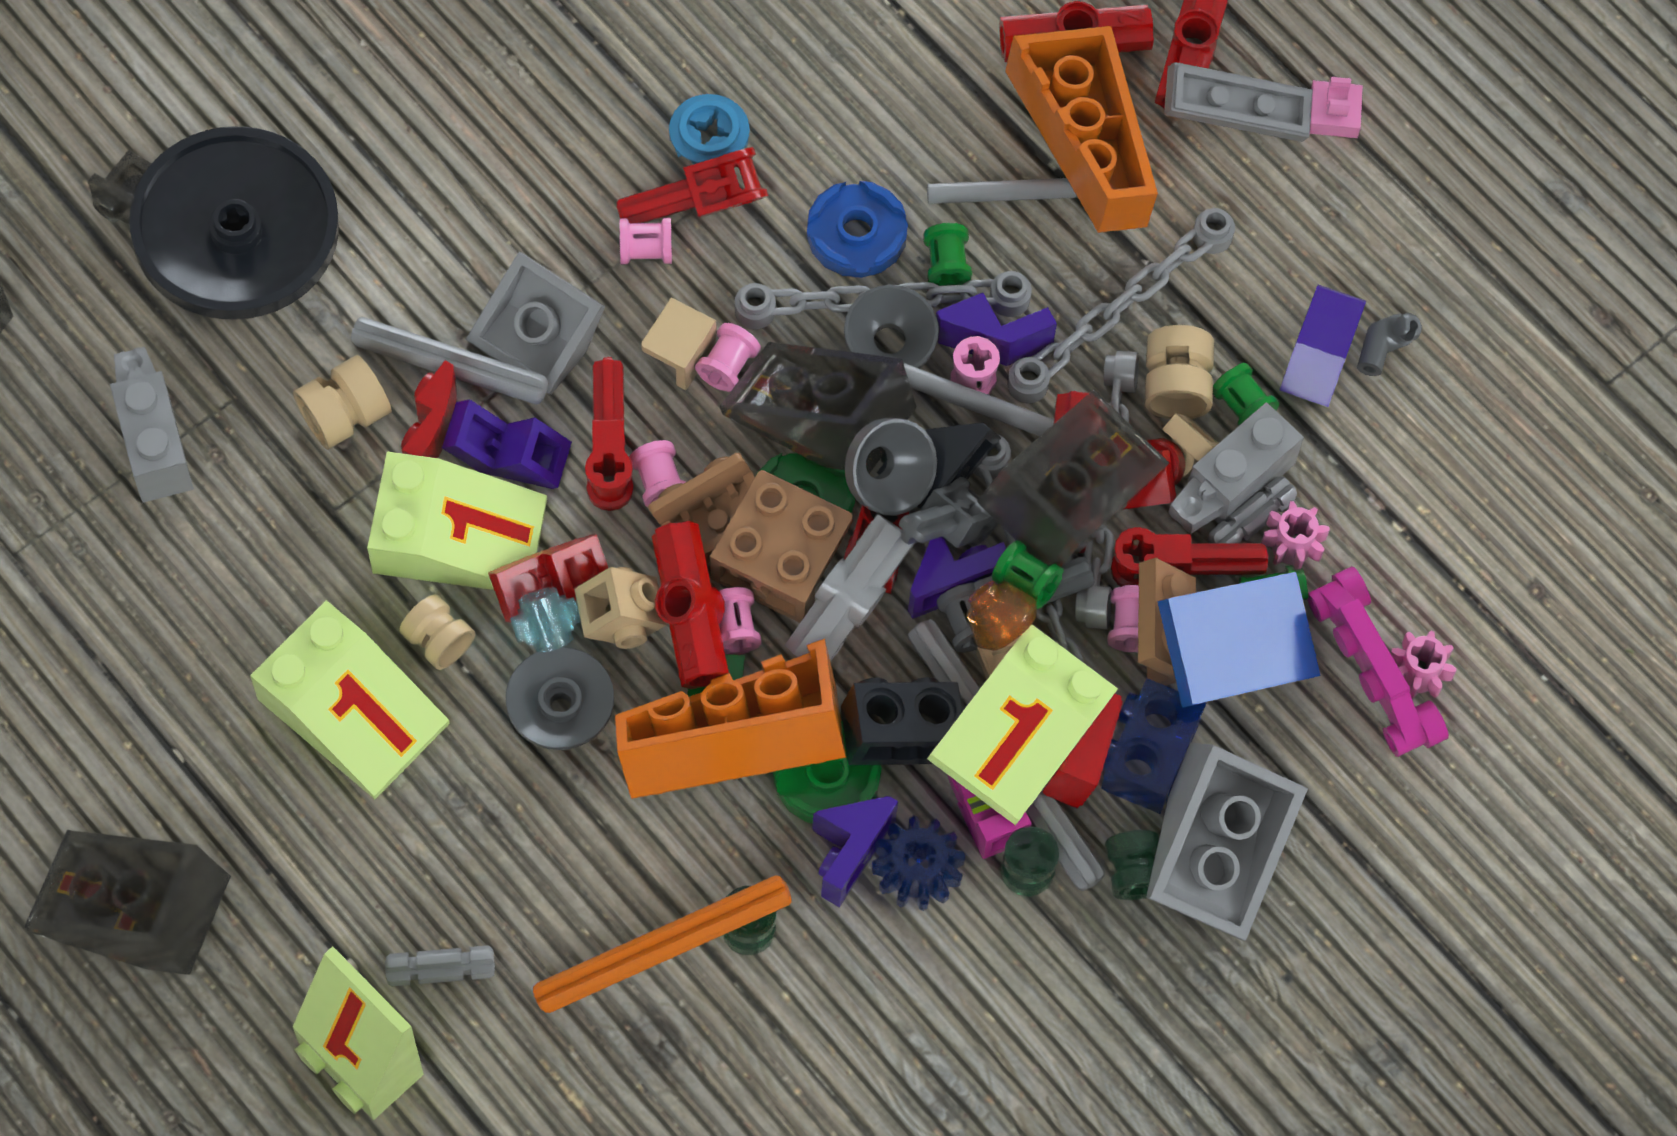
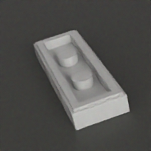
[1164,62,1313,142]

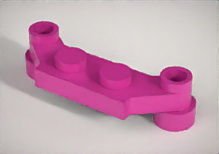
[1307,566,1449,757]

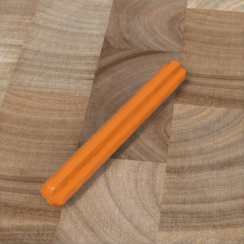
[533,875,792,1013]

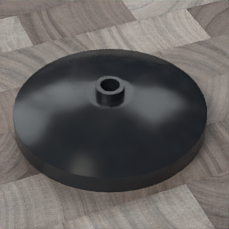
[129,126,339,320]

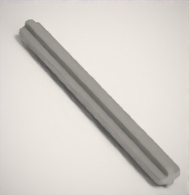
[908,619,1105,891]

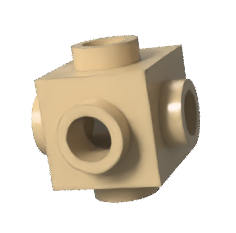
[574,567,667,649]

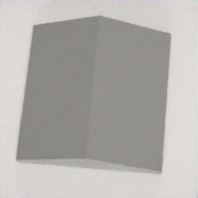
[465,252,605,395]

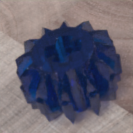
[871,815,965,911]

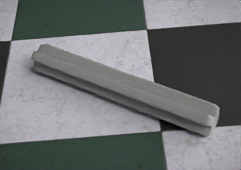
[351,317,548,405]

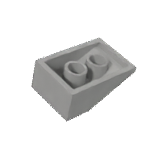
[1146,743,1308,941]

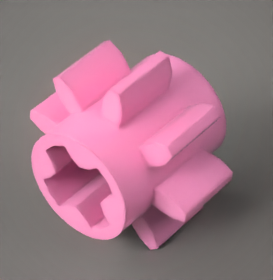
[1261,501,1330,569]
[1390,630,1457,699]

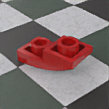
[401,360,457,458]

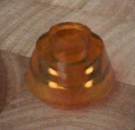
[967,581,1037,651]

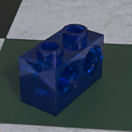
[1101,678,1207,814]

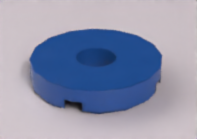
[807,181,908,278]

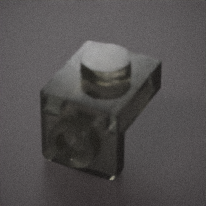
[87,150,152,225]

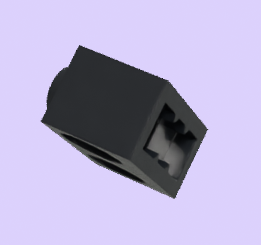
[840,677,963,765]

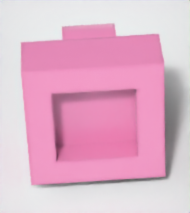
[1310,77,1363,138]

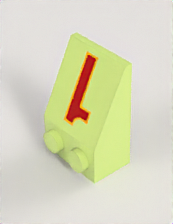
[367,452,547,590]
[250,600,450,799]
[927,624,1118,825]
[293,946,424,1120]

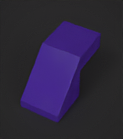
[1279,284,1366,407]
[936,293,1057,366]
[442,399,572,489]

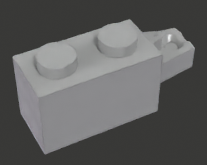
[110,347,194,503]
[1169,402,1304,534]

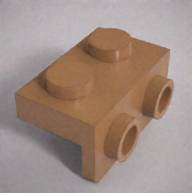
[648,453,755,563]
[1138,558,1196,688]

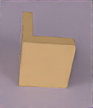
[642,297,716,390]

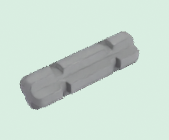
[1207,476,1297,543]
[385,945,495,987]

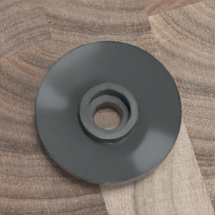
[506,647,614,750]

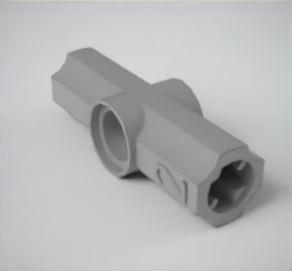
[784,514,915,662]

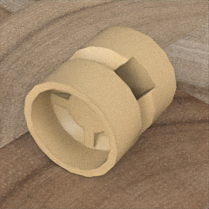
[1145,325,1214,419]
[293,355,392,450]

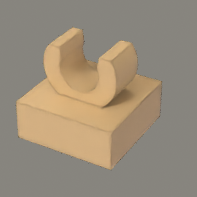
[1162,413,1219,478]

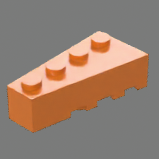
[1005,26,1158,233]
[615,638,846,799]

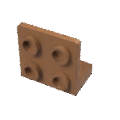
[710,470,853,623]

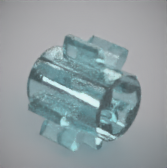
[510,587,581,653]

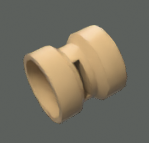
[400,594,475,670]

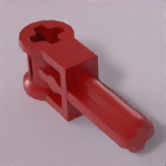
[617,147,769,224]
[585,357,634,511]
[1110,527,1268,587]

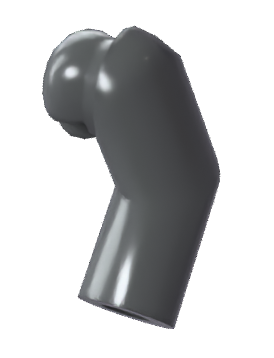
[1357,313,1422,376]

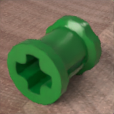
[923,223,972,286]
[1213,363,1279,426]
[992,540,1064,609]

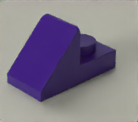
[908,536,1006,619]
[812,796,898,908]

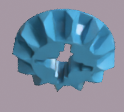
[669,94,750,164]

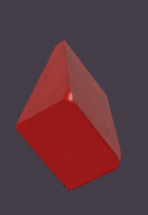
[1043,694,1123,809]

